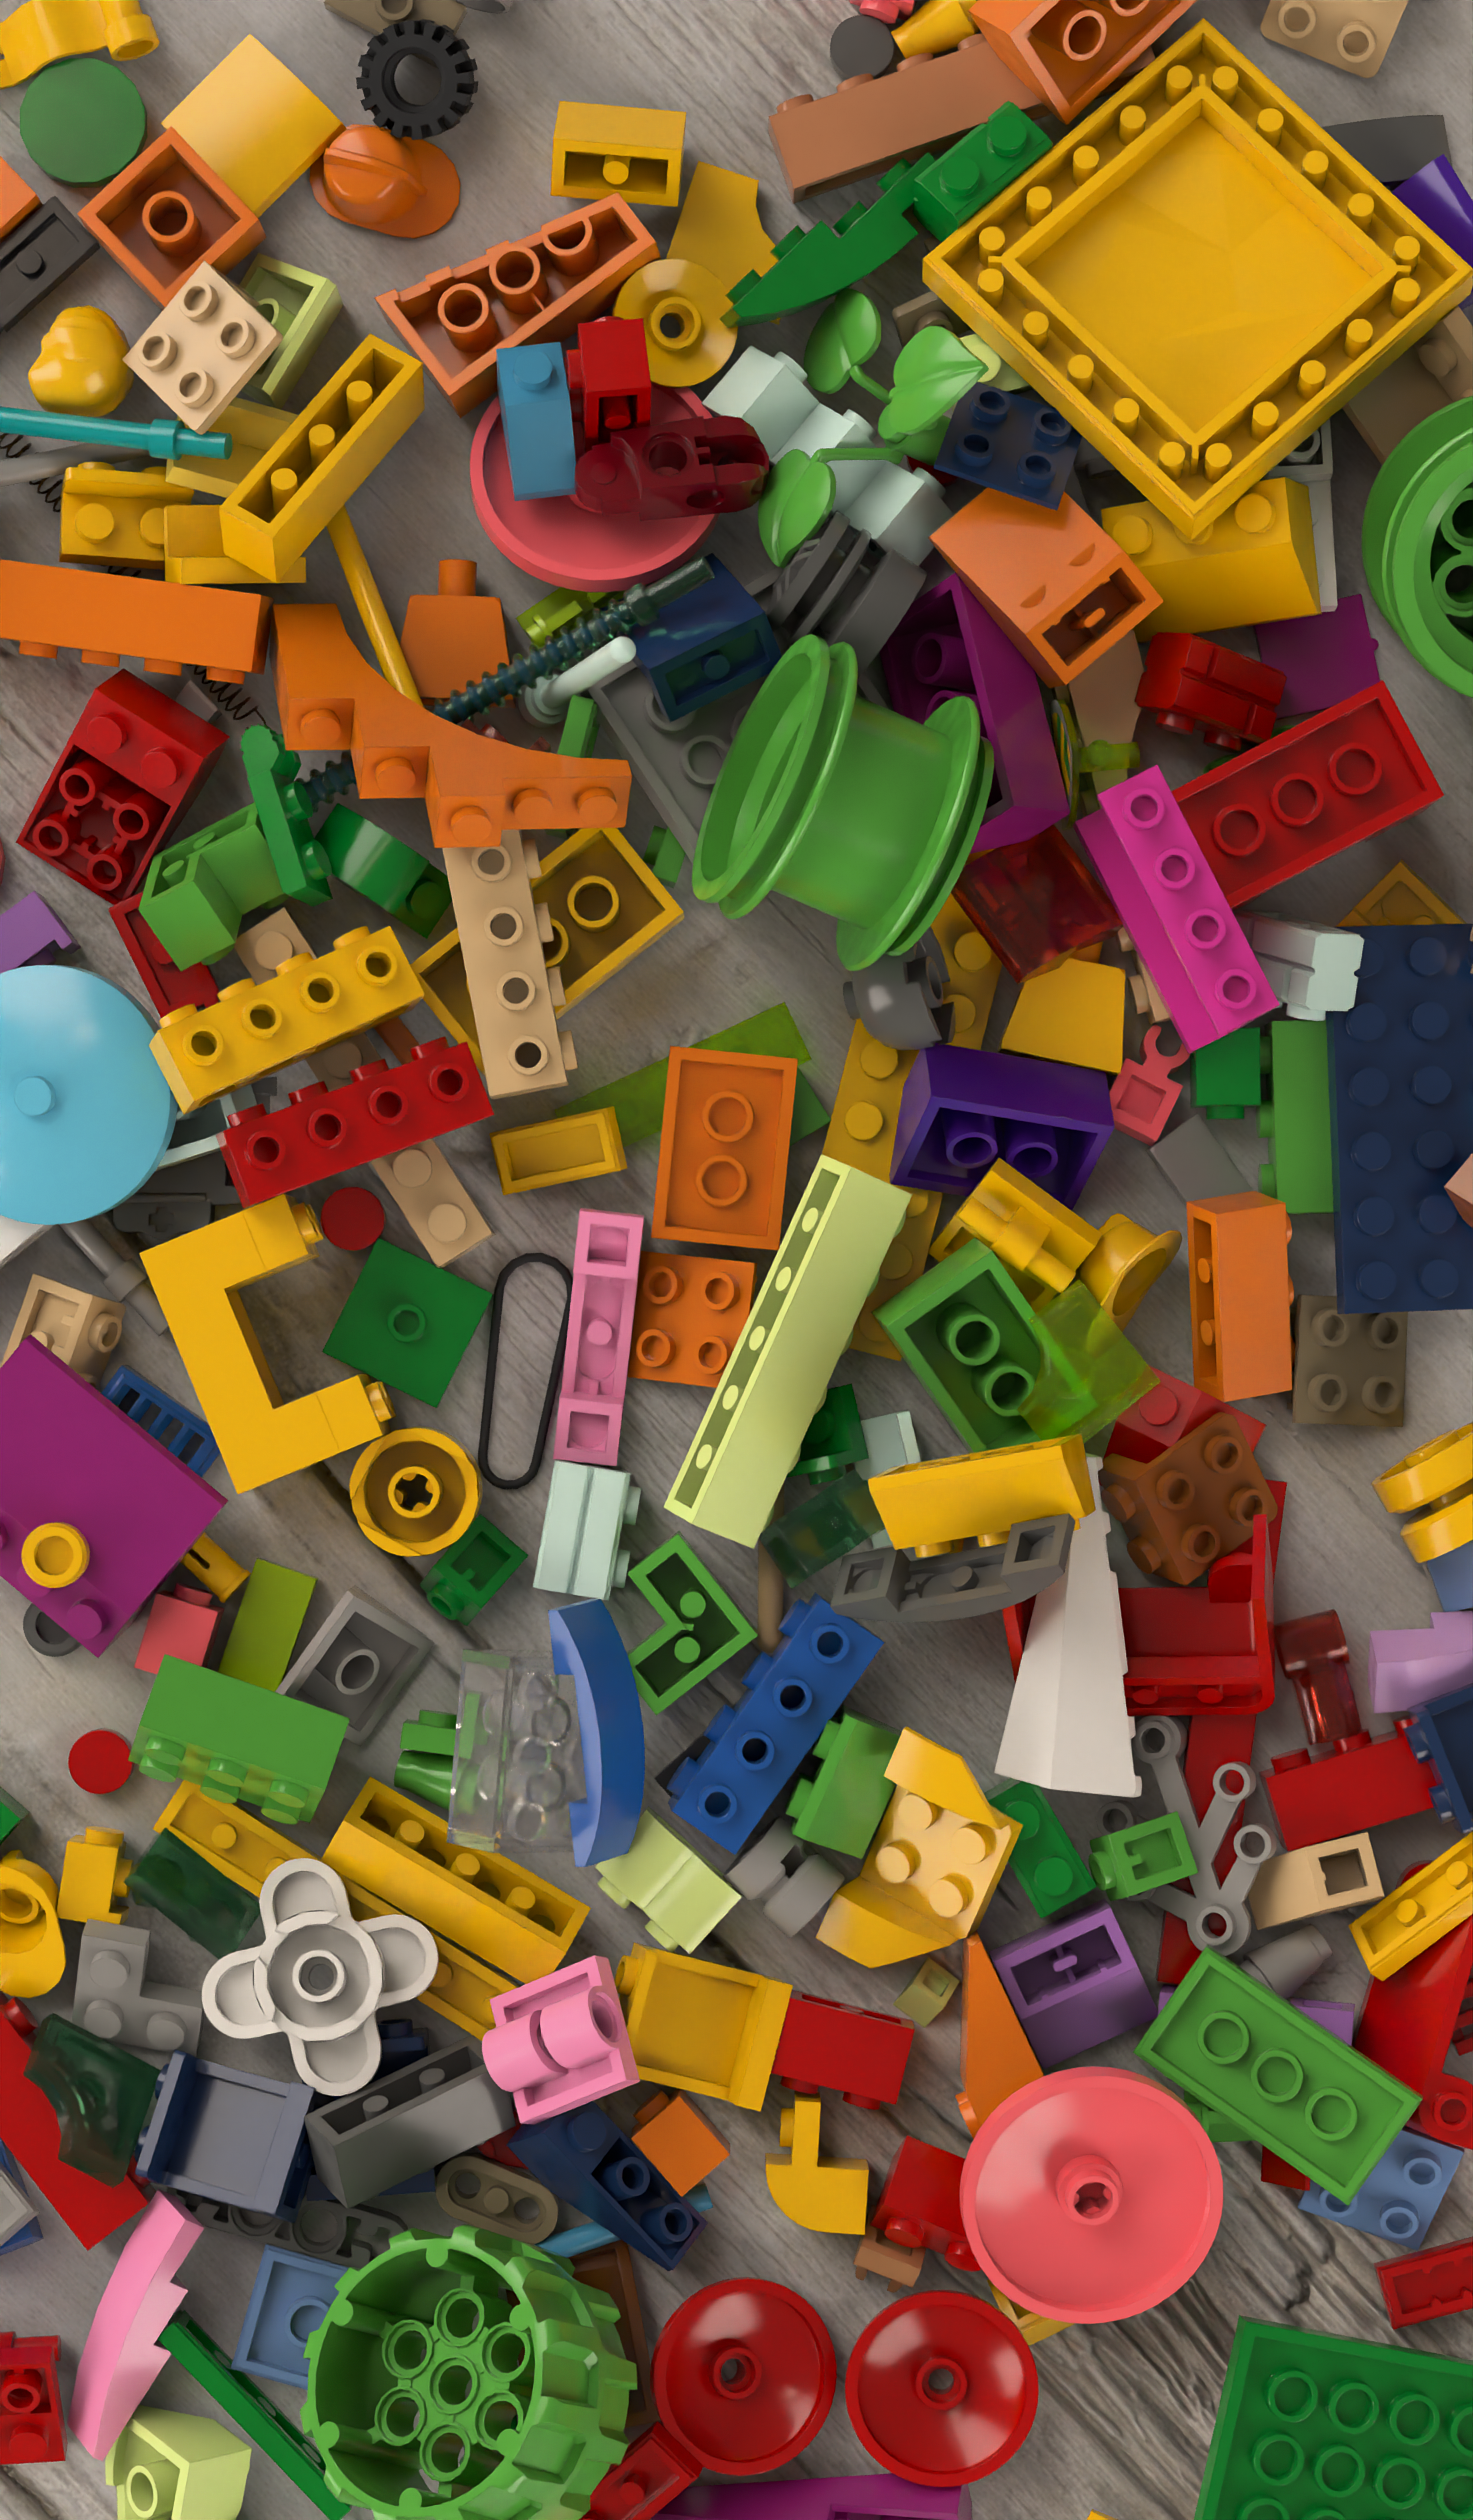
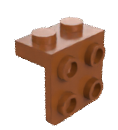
[1098,1412,1278,1586]

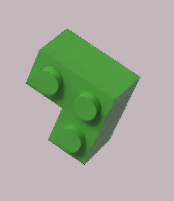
[138,802,290,971]
[627,1531,758,1716]

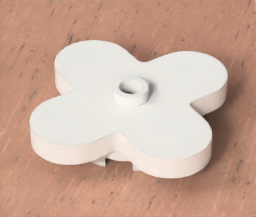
[202,1858,439,2096]

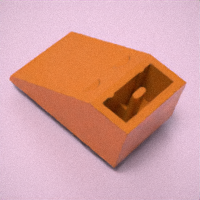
[928,487,1164,688]

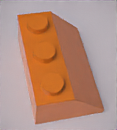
[968,0,1197,125]

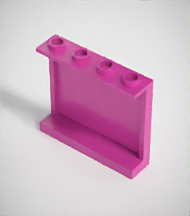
[1072,765,1280,1054]

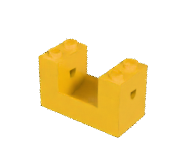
[139,1194,397,1494]

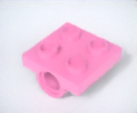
[482,1955,640,2125]

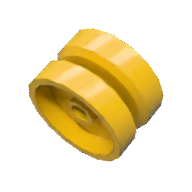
[1371,1422,1473,1563]

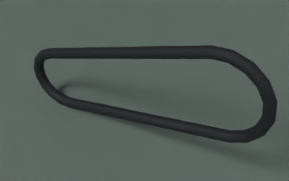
[478,1253,573,1490]

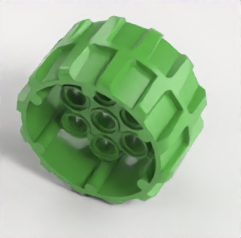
[300,2224,637,2520]

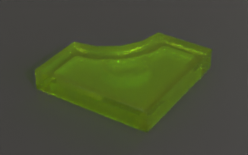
[1017,1280,1161,1444]

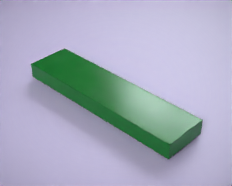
[158,2309,352,2520]

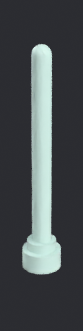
[518,636,636,728]

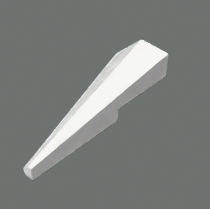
[994,1453,1142,1798]

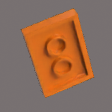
[651,1046,798,1251]

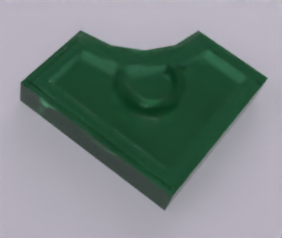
[23,2013,161,2188]

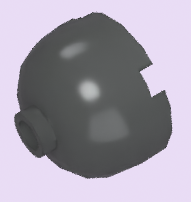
[843,927,956,1051]

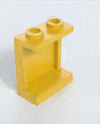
[614,1942,793,2112]

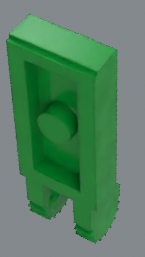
[239,723,333,907]

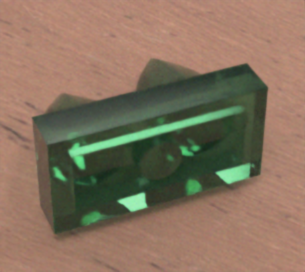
[123,1828,260,1960]

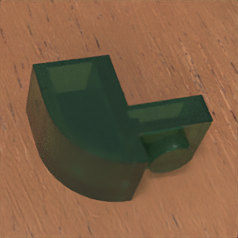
[759,1469,886,1589]

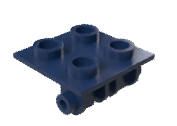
[933,382,1082,511]

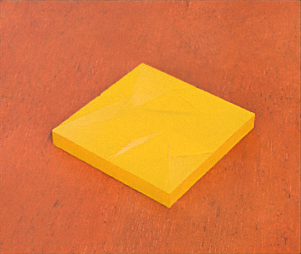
[922,18,1473,540]

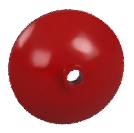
[650,2277,837,2476]
[845,2290,1039,2487]

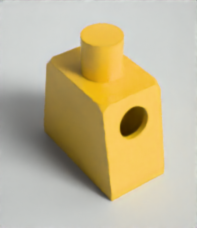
[997,921,1125,1077]

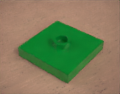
[322,1238,494,1408]

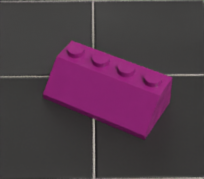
[879,572,1071,854]

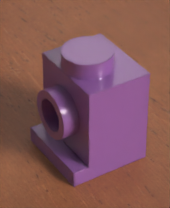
[0,891,81,973]

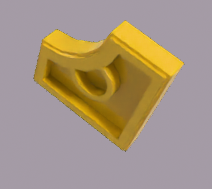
[666,161,781,325]

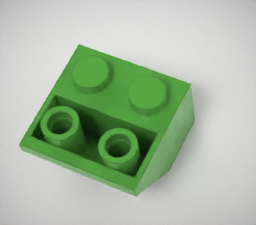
[785,1705,902,1859]

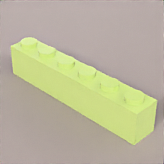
[664,1154,913,1549]

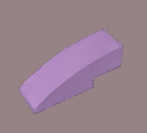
[1367,1611,1473,1713]

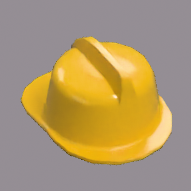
[1075,1213,1183,1358]
[0,1850,66,1998]

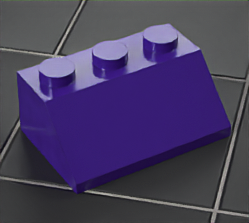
[889,1043,1115,1211]

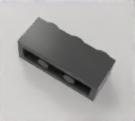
[304,2035,516,2209]

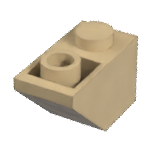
[1248,1832,1384,1931]

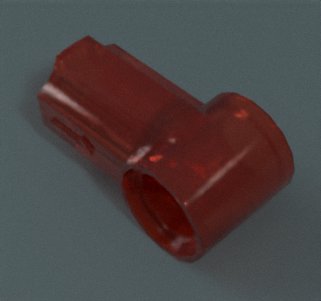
[1274,1609,1363,1745]

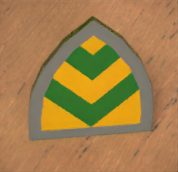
[1049,699,1140,830]

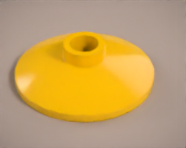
[612,258,738,388]

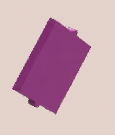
[1253,594,1380,720]

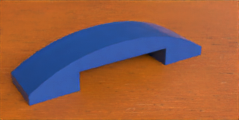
[548,1599,645,1867]

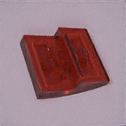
[951,824,1123,984]

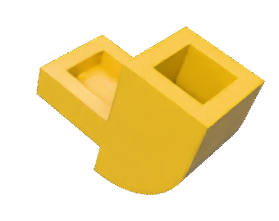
[765,2091,869,2235]

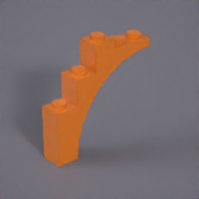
[269,603,632,848]

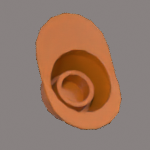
[309,124,460,239]

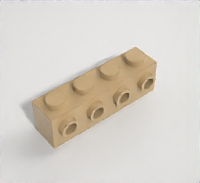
[442,829,578,1099]

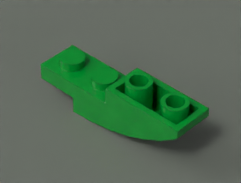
[720,152,936,328]

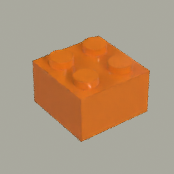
[77,126,267,311]

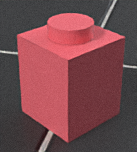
[134,1583,225,1674]

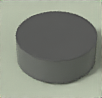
[830,15,894,80]
[23,1603,82,1657]

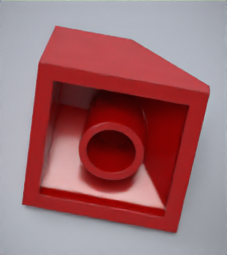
[1099,1363,1267,1487]

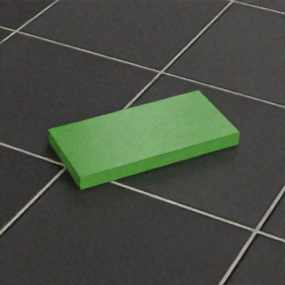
[1133,1944,1423,2205]

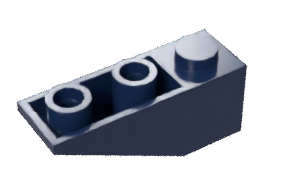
[506,2101,708,2271]

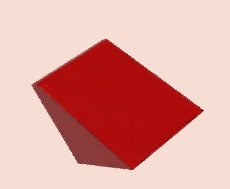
[1261,2145,1310,2191]

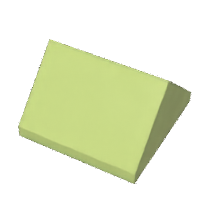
[239,253,344,410]

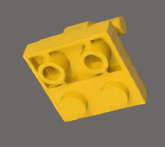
[928,1158,1103,1317]

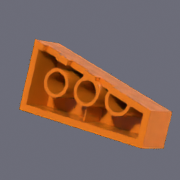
[374,192,662,419]

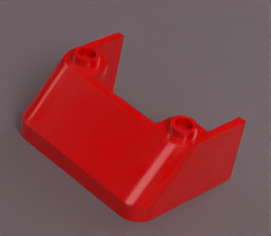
[1002,1514,1275,1716]
[1352,1860,1473,2150]

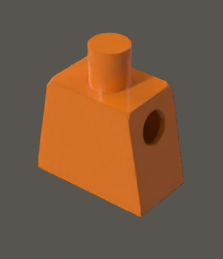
[400,559,516,708]

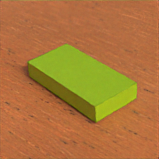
[218,1557,319,1692]

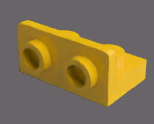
[59,461,194,570]

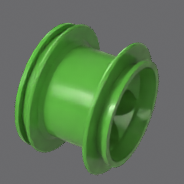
[1361,396,1473,698]
[692,634,994,971]

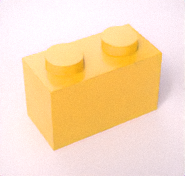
[550,101,686,207]

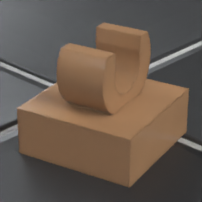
[853,2205,926,2293]

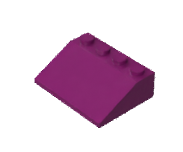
[0,1334,228,1658]

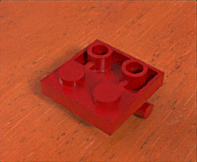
[0,2331,68,2465]

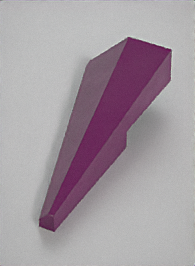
[649,2473,972,2520]

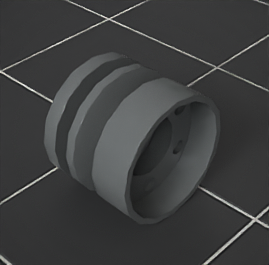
[766,510,927,679]

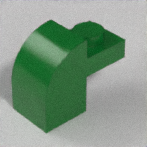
[314,803,452,939]

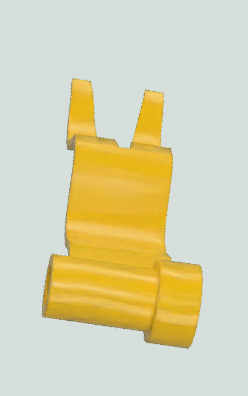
[0,0,160,90]

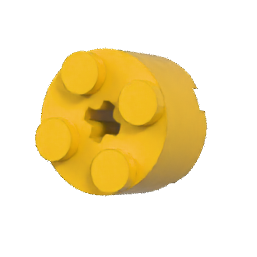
[349,1426,482,1557]

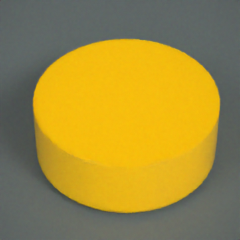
[21,1522,90,1588]

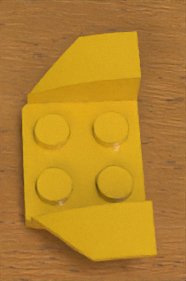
[815,1726,1023,1969]

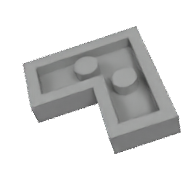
[71,1919,205,2057]

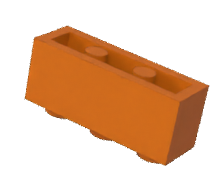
[1186,1191,1295,1402]

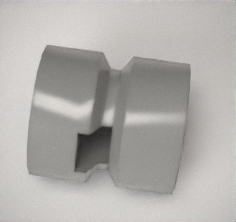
[723,1816,845,1938]

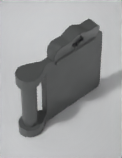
[113,1077,277,1241]

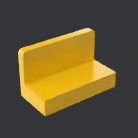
[164,504,306,584]

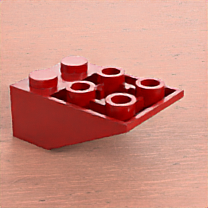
[16,668,230,905]

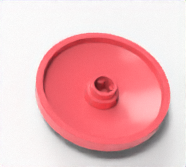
[470,357,720,592]
[959,2066,1223,2324]

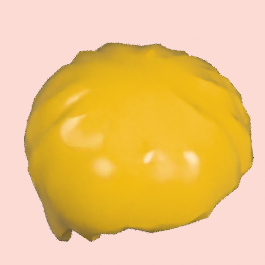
[28,305,134,417]

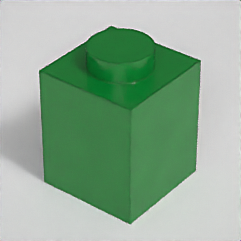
[1190,1028,1261,1120]

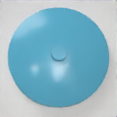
[0,965,178,1225]

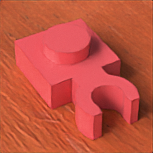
[1109,1024,1190,1146]

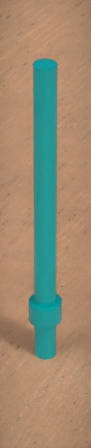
[0,406,233,460]

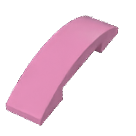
[553,1208,644,1466]

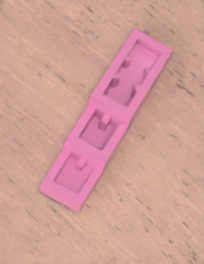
[67,2189,204,2461]

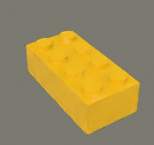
[410,828,685,1077]

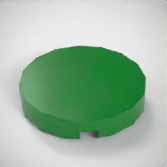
[20,58,148,188]

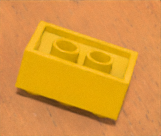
[1101,477,1322,644]
[868,1433,1096,1557]

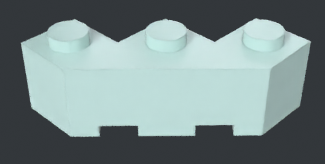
[701,345,954,566]

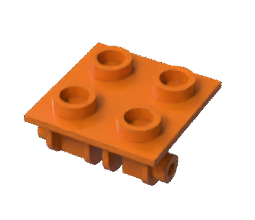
[627,1251,758,1388]

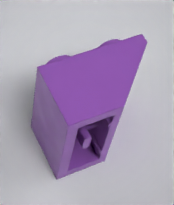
[989,1898,1158,2070]

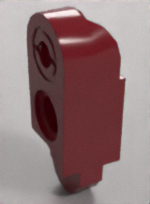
[575,415,769,521]

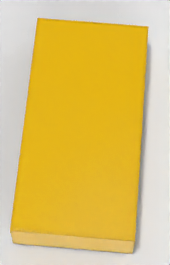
[489,1106,628,1195]

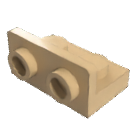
[0,1273,126,1392]

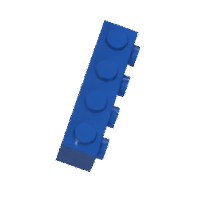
[666,1592,885,1855]

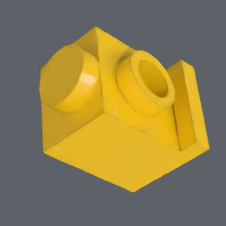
[56,1826,134,1925]

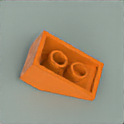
[955,1930,1045,2140]

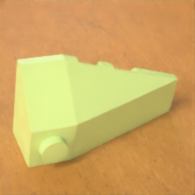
[105,2405,252,2520]

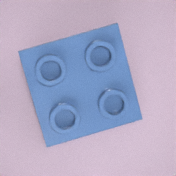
[1298,2125,1464,2251]

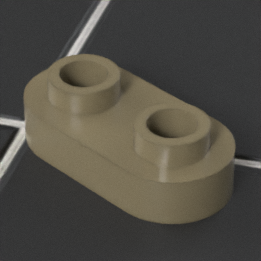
[435,2152,559,2245]

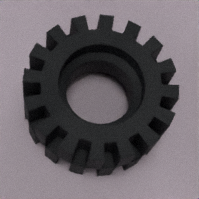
[356,19,479,140]

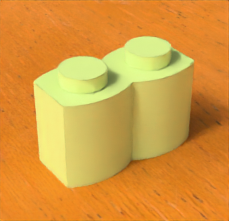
[595,1806,742,1954]

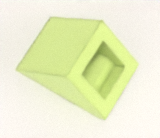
[893,1957,960,2028]

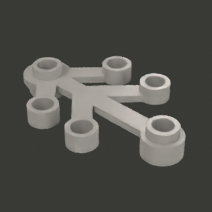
[1096,1715,1277,1956]

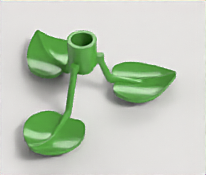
[758,288,989,569]

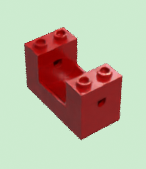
[1171,680,1445,912]

